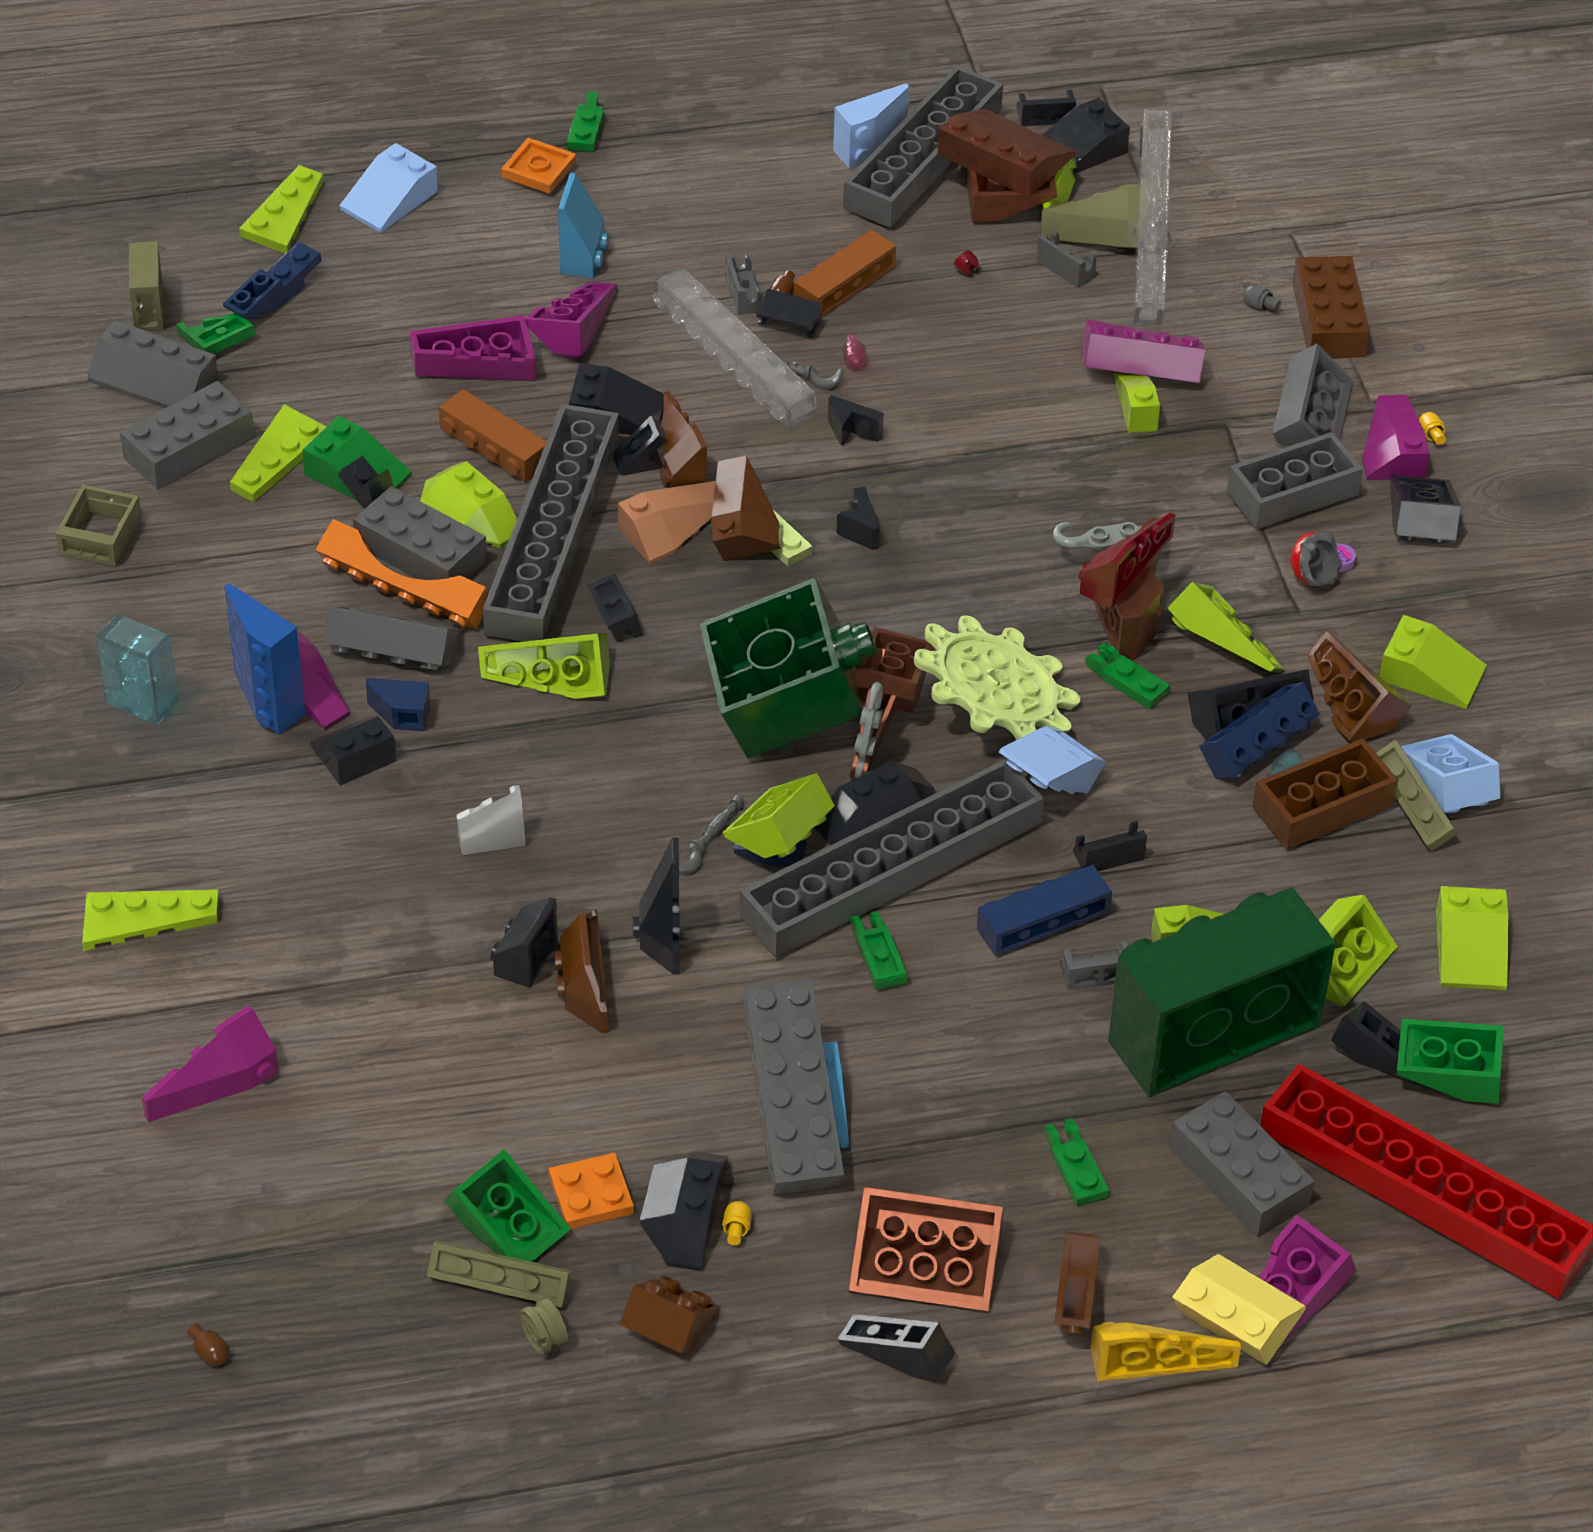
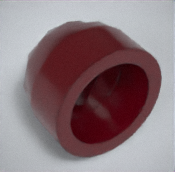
[954,250,979,275]

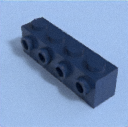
[1199,682,1320,780]
[977,865,1112,956]

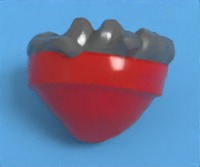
[1290,531,1342,587]

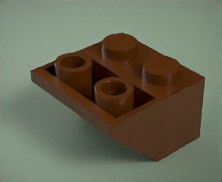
[619,1276,721,1353]

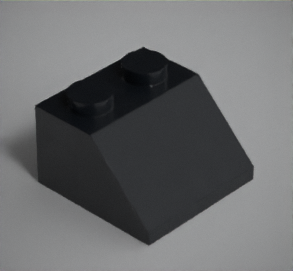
[310,716,396,786]
[490,897,558,988]

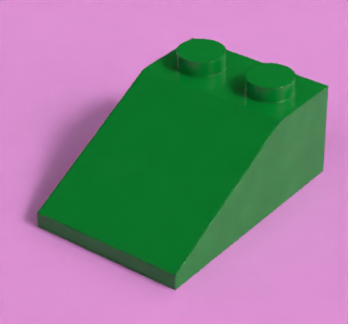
[302,416,412,501]
[1397,1019,1504,1104]
[443,1149,571,1262]

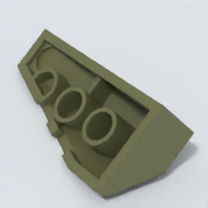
[1041,184,1156,248]

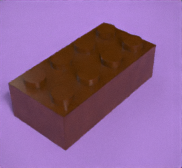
[1292,256,1370,358]
[1252,738,1399,849]

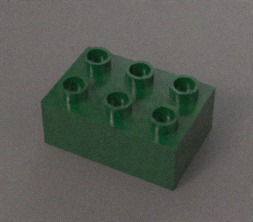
[1108,887,1336,1098]

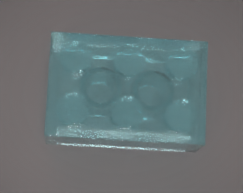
[96,614,179,725]

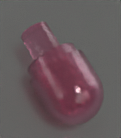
[843,334,867,371]

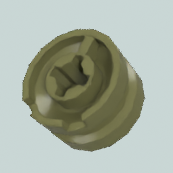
[519,1298,568,1355]

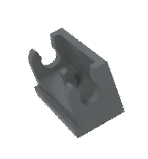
[1037,230,1097,288]
[726,254,763,315]
[1059,941,1128,991]

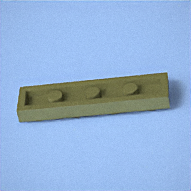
[1376,739,1458,852]
[427,1240,572,1307]

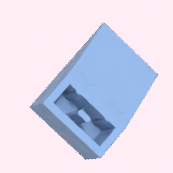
[999,726,1106,795]

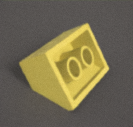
[1173,1254,1306,1365]

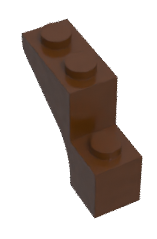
[1054,1231,1101,1333]

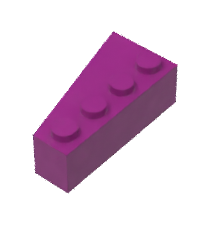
[410,315,535,381]

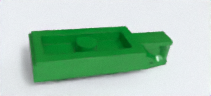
[566,91,604,152]

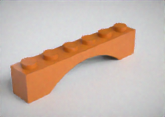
[315,519,489,629]

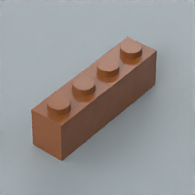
[794,230,897,316]
[439,389,547,483]

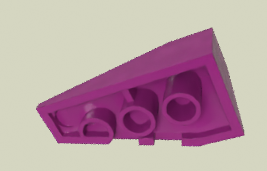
[525,282,617,358]
[142,1005,279,1122]

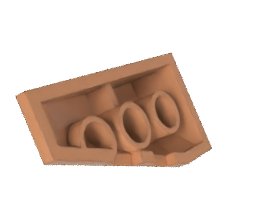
[618,481,716,564]

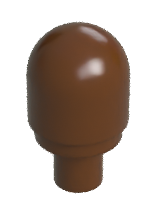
[769,270,795,295]
[187,1323,230,1367]

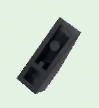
[1330,1001,1428,1088]
[837,1314,955,1379]

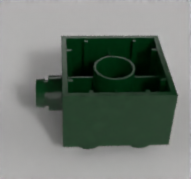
[699,578,878,759]

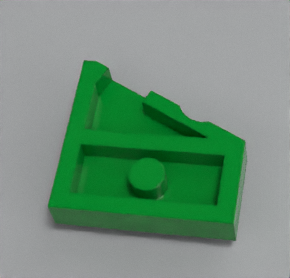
[176,313,255,355]

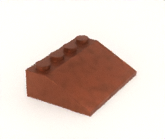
[937,109,1076,197]
[849,1187,1004,1312]

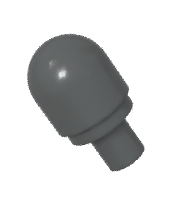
[1243,285,1281,311]

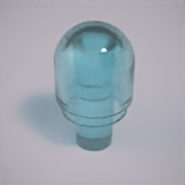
[1267,750,1303,777]

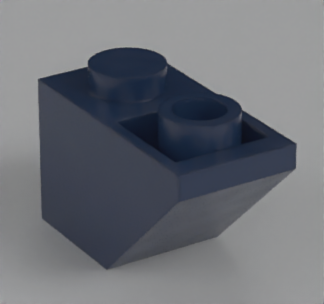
[366,678,430,732]

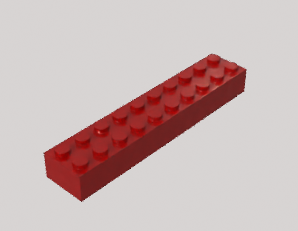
[1260,1063,1593,1299]

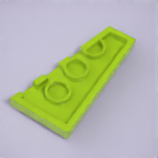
[239,165,323,254]
[230,404,326,503]
[82,890,219,951]

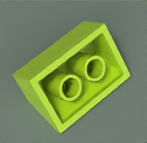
[723,773,835,858]
[1319,894,1398,1007]

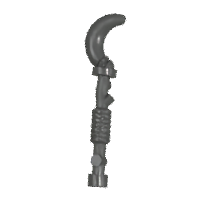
[744,350,844,390]
[679,795,745,874]

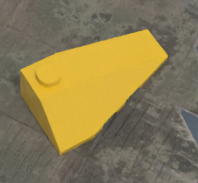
[1090,1322,1241,1381]

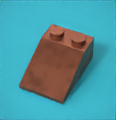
[967,169,1057,222]

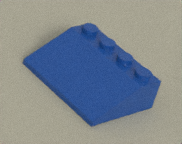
[224,583,306,735]

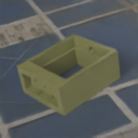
[129,241,164,331]
[56,485,142,567]

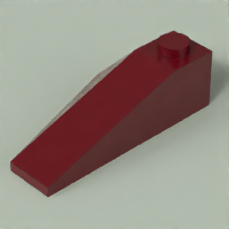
[1078,512,1176,609]

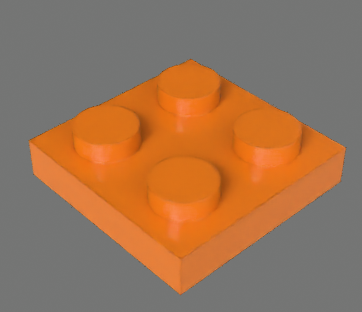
[501,138,576,194]
[548,1153,634,1229]

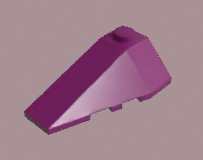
[1362,394,1429,481]
[297,630,350,731]
[1259,1215,1357,1342]

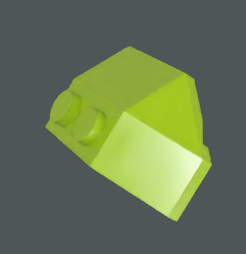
[420,461,517,548]

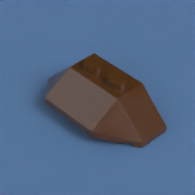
[554,909,608,1033]

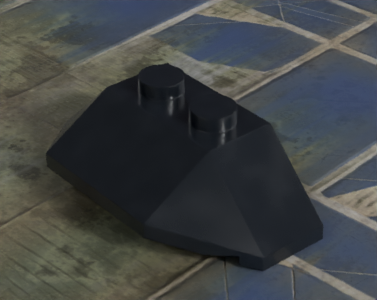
[814,761,935,845]
[640,1151,728,1271]

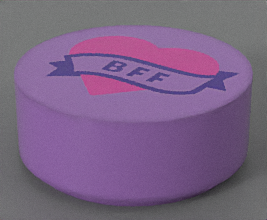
[1336,543,1356,572]

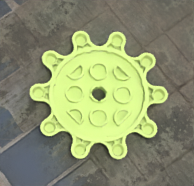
[914,615,1080,740]

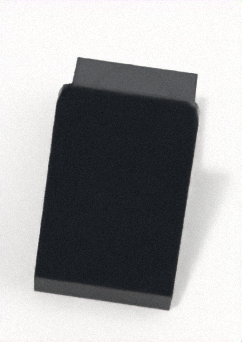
[828,395,884,446]
[613,415,667,476]
[338,456,394,508]
[836,487,879,550]

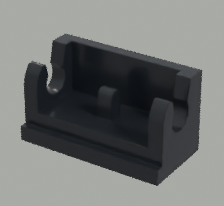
[1016,90,1076,127]
[756,289,822,338]
[587,573,643,642]
[1073,821,1147,872]

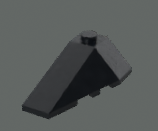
[1187,669,1314,740]

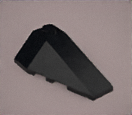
[633,838,680,974]

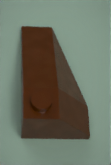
[660,391,707,488]
[712,455,781,561]
[1308,631,1411,743]

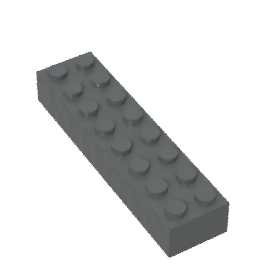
[843,65,1003,228]

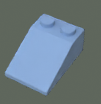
[833,83,909,169]
[340,143,438,233]
[1401,734,1500,813]

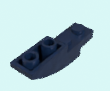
[223,242,322,319]

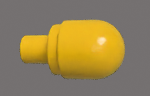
[1419,412,1446,445]
[722,1201,752,1245]

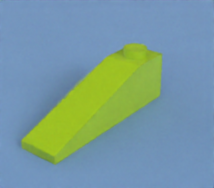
[1168,582,1284,673]
[478,633,610,699]

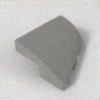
[457,785,526,855]

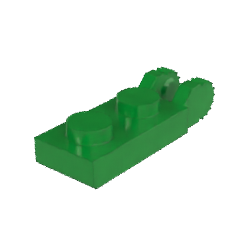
[1085,643,1170,709]
[850,911,907,990]
[1044,1118,1109,1206]

